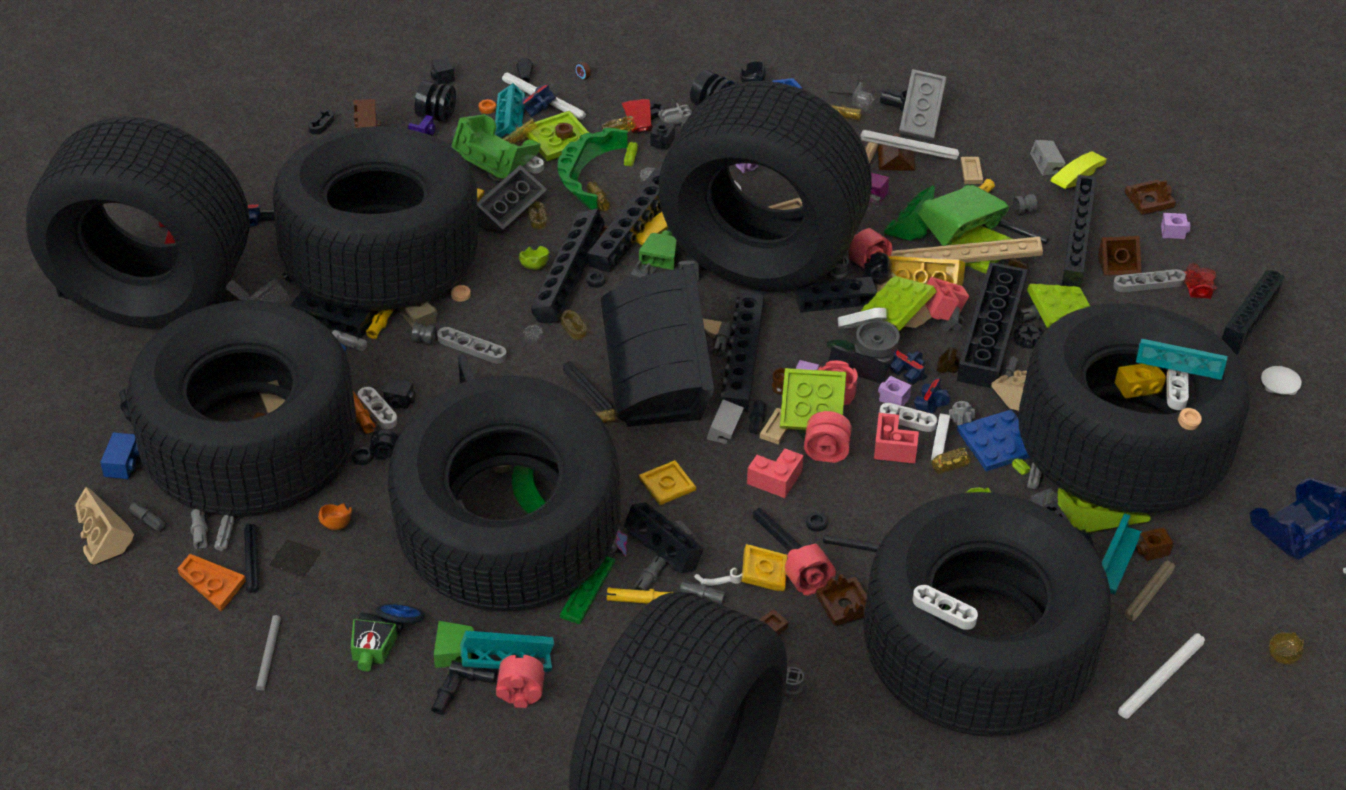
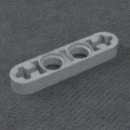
[1113,269,1186,292]
[437,327,507,364]

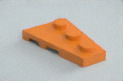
[177,554,246,612]

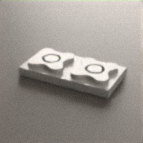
[899,69,946,140]

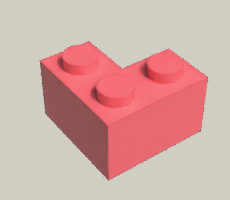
[925,277,969,321]
[874,413,919,464]
[747,448,804,498]

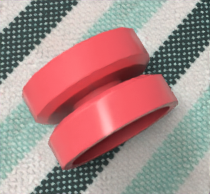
[804,411,852,463]

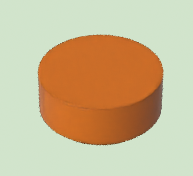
[479,99,496,114]

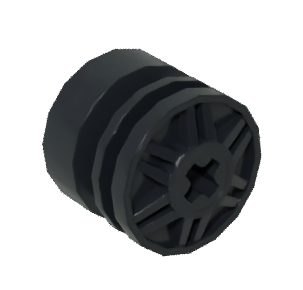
[690,70,735,105]
[414,80,456,123]

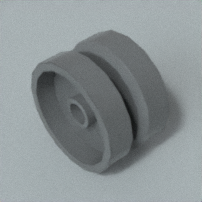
[854,320,900,367]

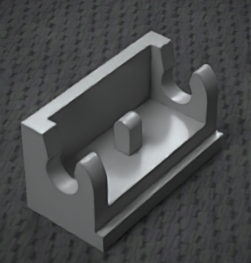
[1030,140,1065,176]
[707,400,744,444]

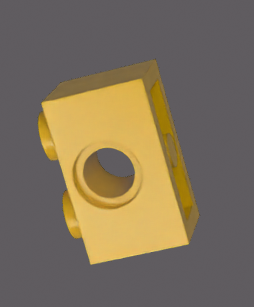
[1115,364,1166,399]

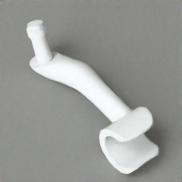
[694,568,742,586]

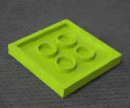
[522,110,589,161]
[951,225,1012,274]
[860,276,937,331]
[1027,284,1090,328]
[780,368,846,430]

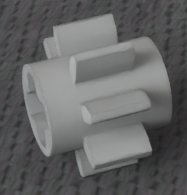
[949,401,975,426]

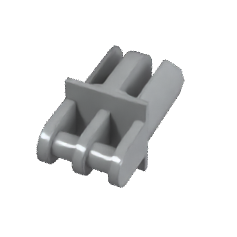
[658,103,692,126]

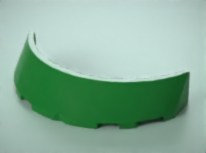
[558,128,628,210]
[512,465,545,514]

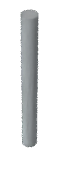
[256,615,281,691]

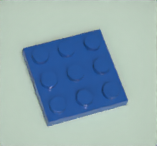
[957,409,1030,471]

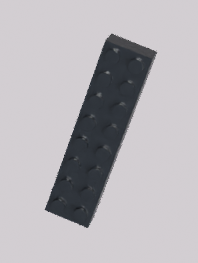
[957,262,1028,388]

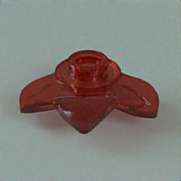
[1185,263,1218,290]

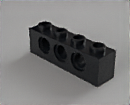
[796,277,877,313]
[290,291,372,338]
[624,502,704,573]

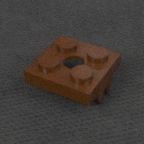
[1125,180,1176,215]
[816,574,867,626]

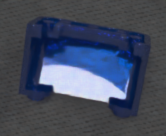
[1249,477,1346,559]

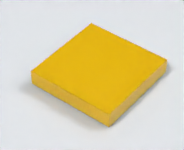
[639,460,696,505]
[741,544,787,591]

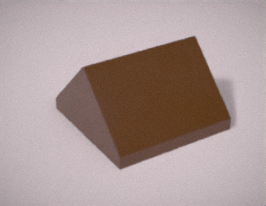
[878,133,915,171]
[1098,236,1142,275]

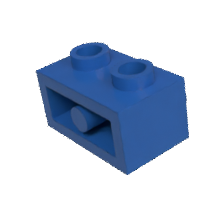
[100,432,139,479]

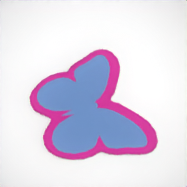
[616,531,627,557]

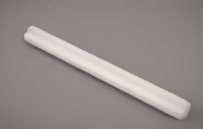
[502,73,586,120]
[860,130,959,160]
[1118,633,1205,719]

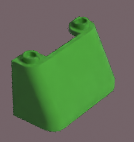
[452,114,541,179]
[918,185,1009,246]

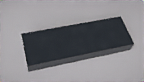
[828,345,889,384]

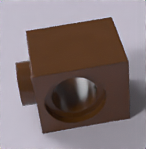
[1136,527,1173,561]

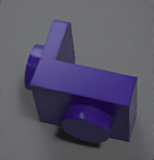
[408,115,435,135]

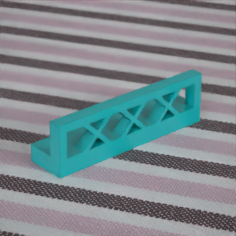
[494,83,525,139]
[1136,339,1228,380]
[1102,513,1141,595]
[460,631,554,672]

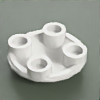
[1261,366,1302,395]

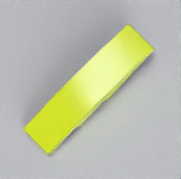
[1051,151,1107,189]

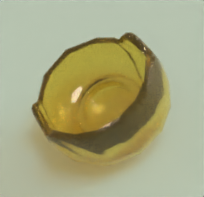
[1269,632,1304,664]

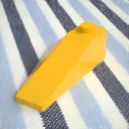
[888,256,965,286]

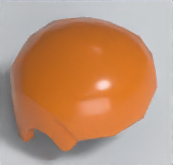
[318,503,352,530]

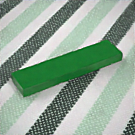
[560,556,615,624]

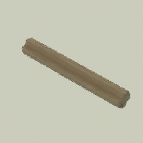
[1124,560,1175,621]

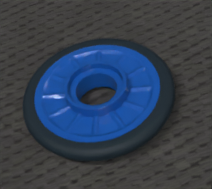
[376,604,425,623]

